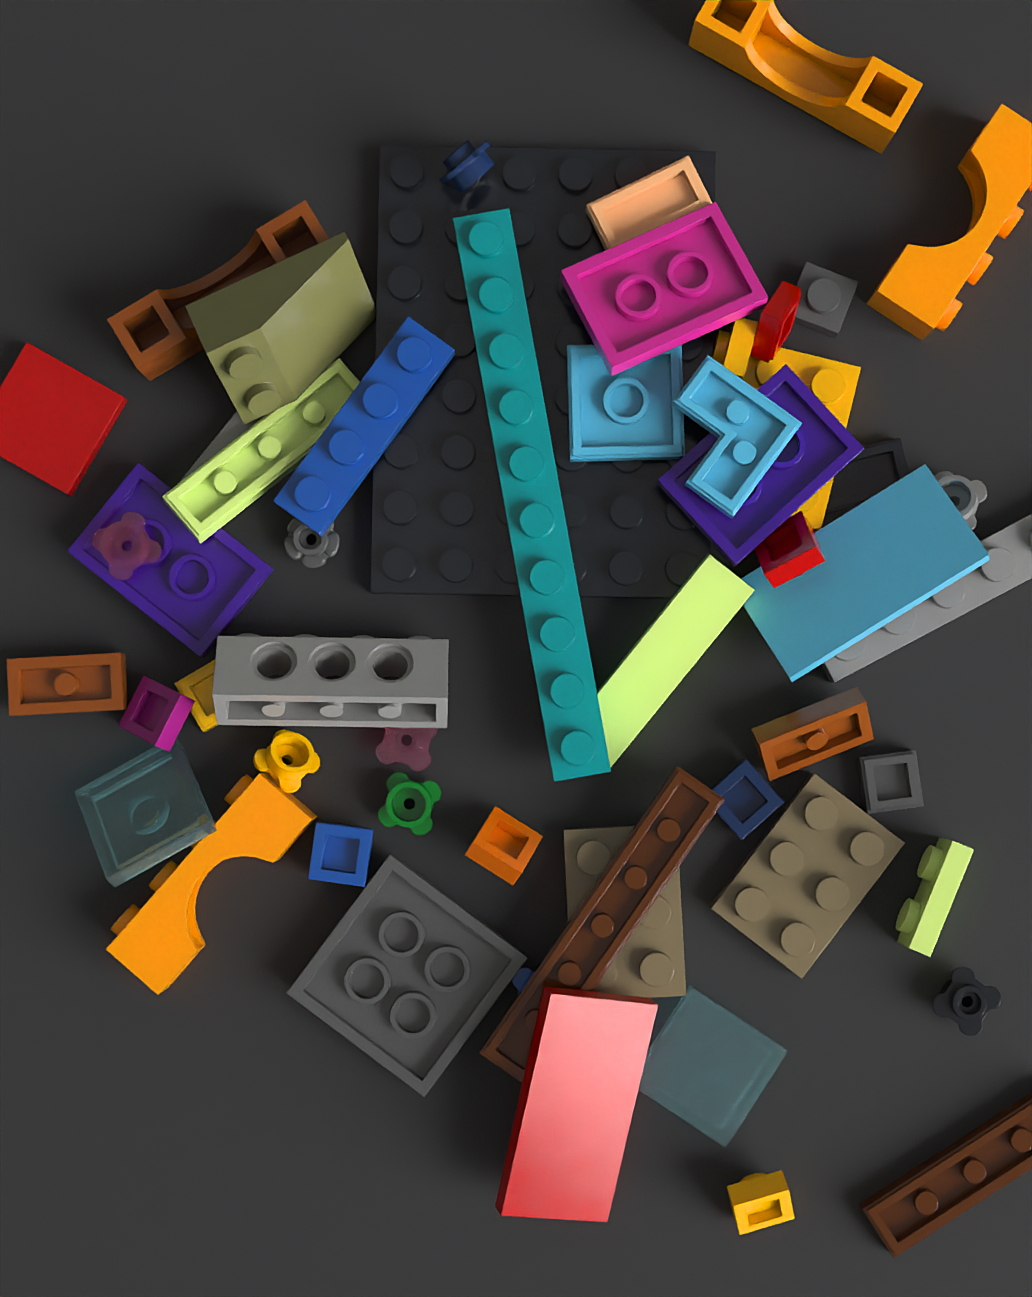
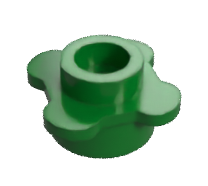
[378,772,441,835]

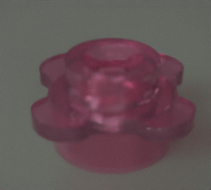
[93,512,162,580]
[376,727,438,771]

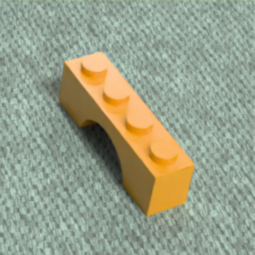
[688,0,923,155]
[866,104,1032,341]
[106,772,317,995]

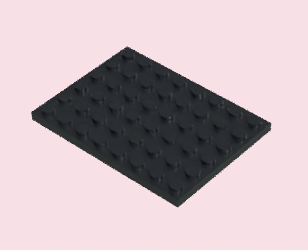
[371,145,716,599]

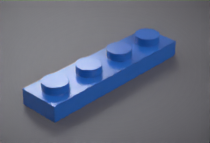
[273,316,455,537]

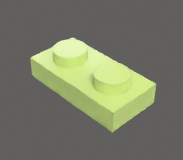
[896,837,974,957]

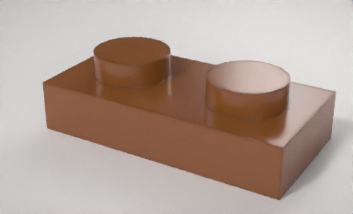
[7,653,128,716]
[751,687,874,781]

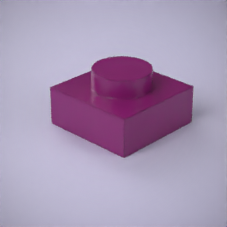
[118,675,195,752]

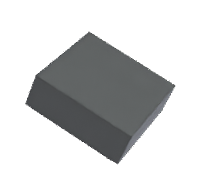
[856,750,924,814]

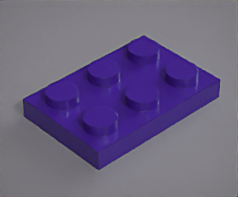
[657,364,864,567]
[67,463,274,658]

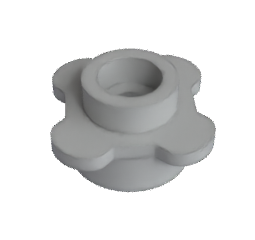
[934,471,987,530]

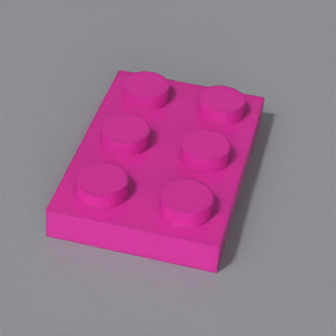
[561,202,768,376]

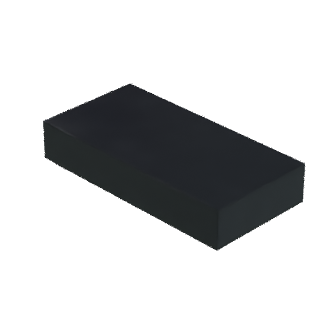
[825,438,909,514]

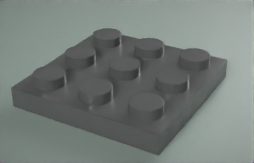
[287,853,528,1097]

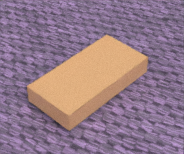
[586,155,712,251]

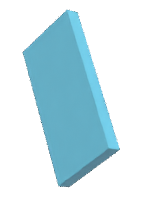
[741,464,990,682]

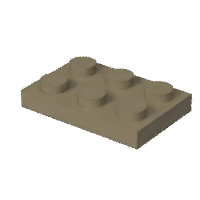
[709,773,905,979]
[563,825,686,998]

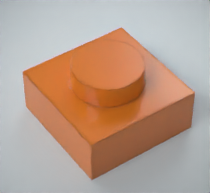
[465,806,543,885]

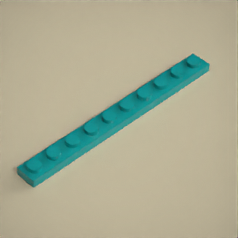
[453,208,611,782]

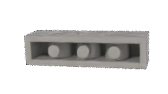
[212,633,449,728]

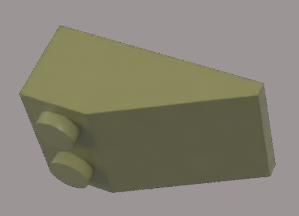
[185,232,376,425]

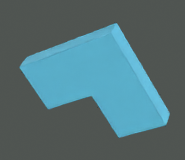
[672,355,802,519]

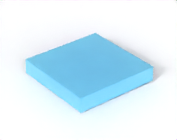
[567,345,685,462]

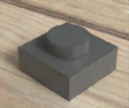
[794,261,858,338]

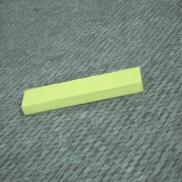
[162,358,360,544]
[597,553,755,767]

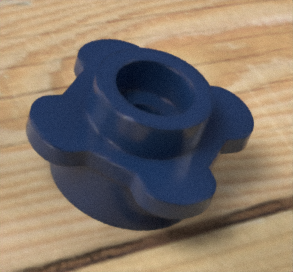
[439,140,495,193]

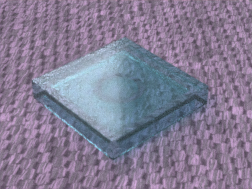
[74,739,217,887]
[638,985,788,1147]

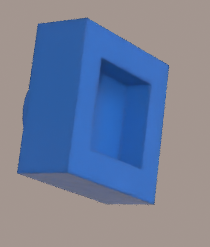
[308,821,374,887]

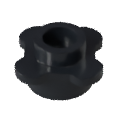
[932,967,1001,1036]

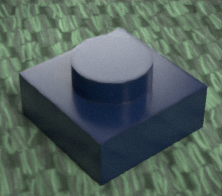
[710,759,784,840]

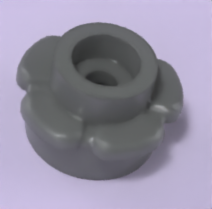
[284,517,340,568]

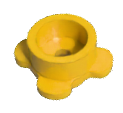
[253,730,320,793]

